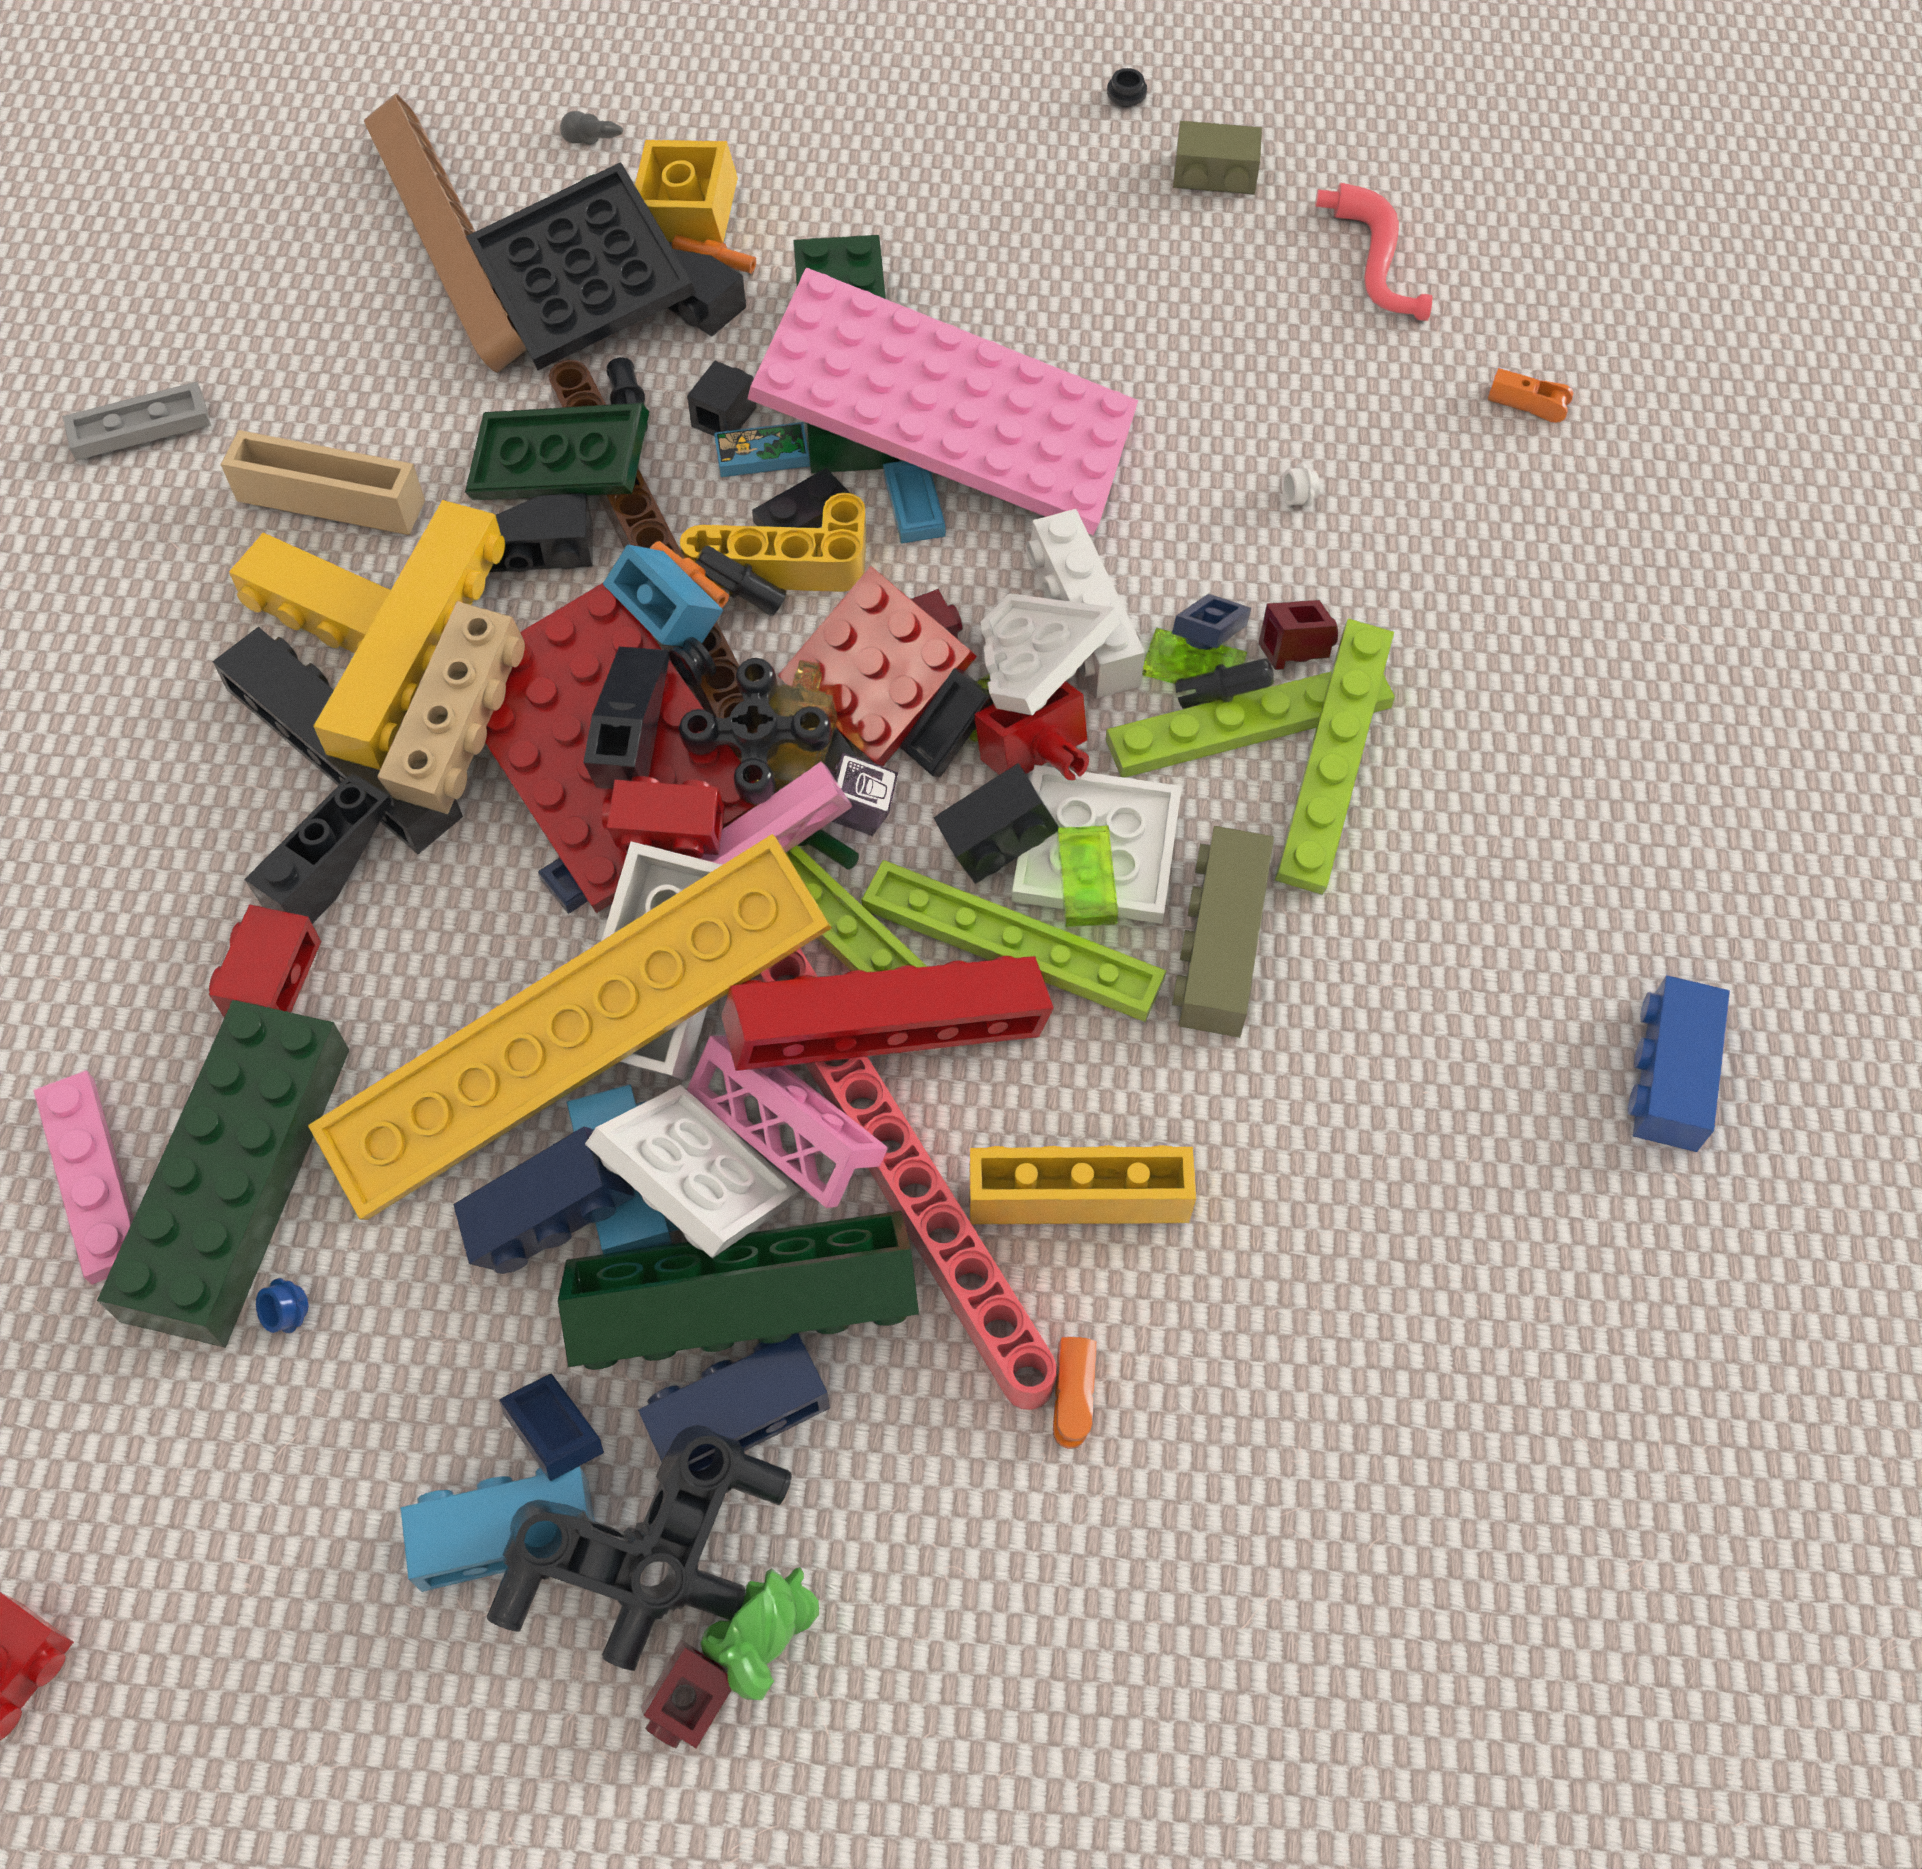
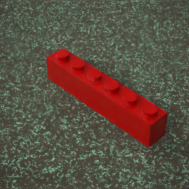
[721,956,1054,1071]

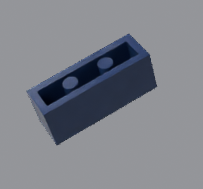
[453,1126,635,1274]
[638,1333,830,1471]

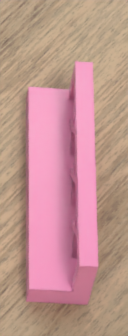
[699,762,853,865]
[687,1036,888,1208]

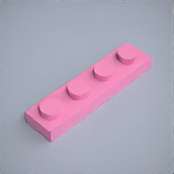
[33,1070,134,1285]

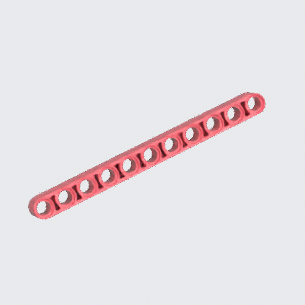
[753,949,1056,1410]

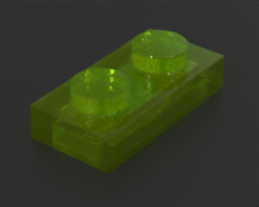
[1142,627,1248,690]
[1057,825,1119,927]

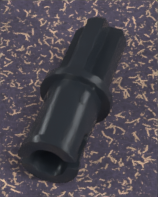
[606,357,648,432]
[695,546,787,616]
[1175,658,1274,709]

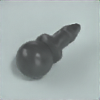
[560,111,623,144]

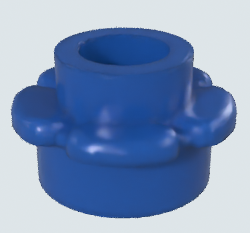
[256,1278,309,1333]

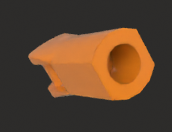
[1487,368,1574,423]
[1053,1337,1097,1449]

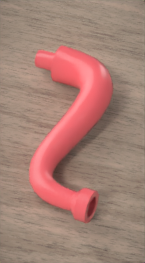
[1315,183,1433,321]

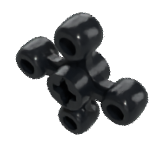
[679,657,832,805]

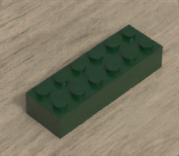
[793,235,900,474]
[97,1000,350,1348]
[557,1211,919,1370]

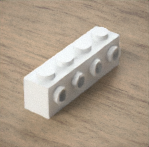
[1026,509,1145,699]

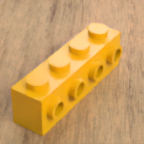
[969,1145,1196,1224]

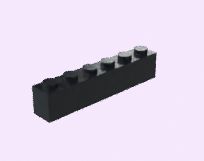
[212,627,463,854]

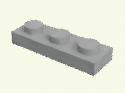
[62,382,211,461]

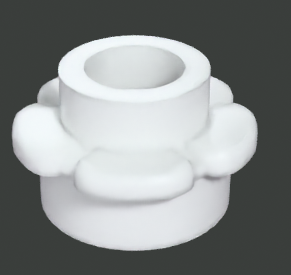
[1282,463,1320,508]

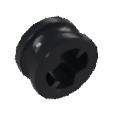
[669,637,716,687]

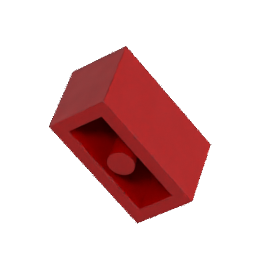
[208,904,322,1018]

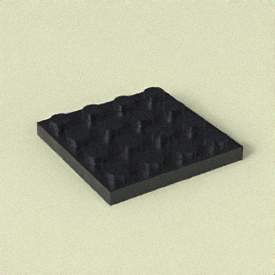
[466,162,696,371]

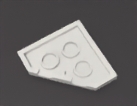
[980,593,1121,715]

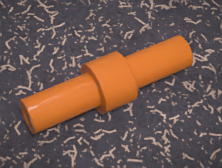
[672,235,756,274]
[650,541,729,608]

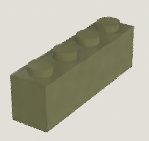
[1172,826,1274,1038]

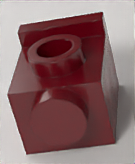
[1258,600,1338,670]
[641,1639,732,1749]

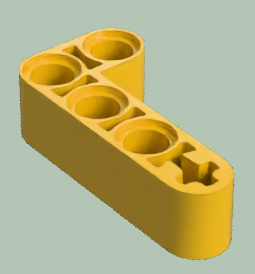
[680,493,867,592]

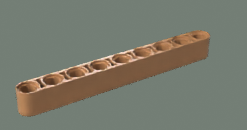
[364,93,527,373]

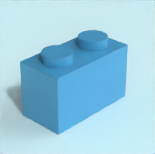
[603,544,724,647]

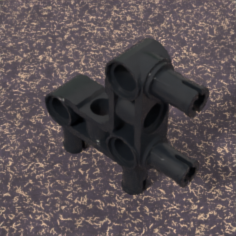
[487,1425,792,1671]

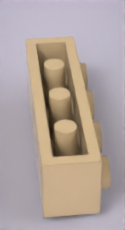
[377,601,525,814]

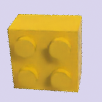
[635,140,738,243]

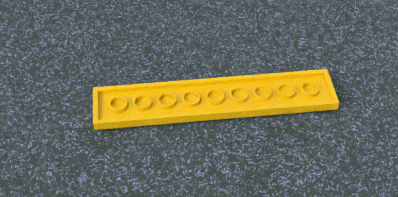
[308,834,832,1220]

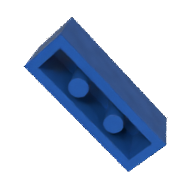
[1628,975,1730,1152]

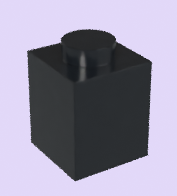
[687,360,757,437]

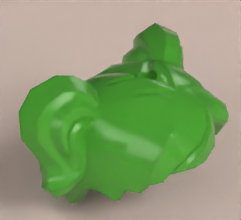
[700,1567,819,1700]

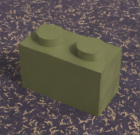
[1173,121,1262,195]

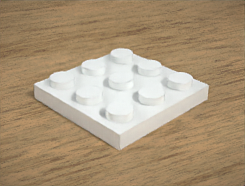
[1011,765,1182,924]
[585,1085,800,1258]

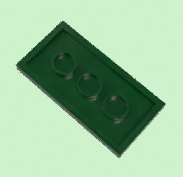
[465,403,650,500]

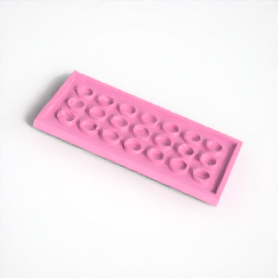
[748,268,1138,536]

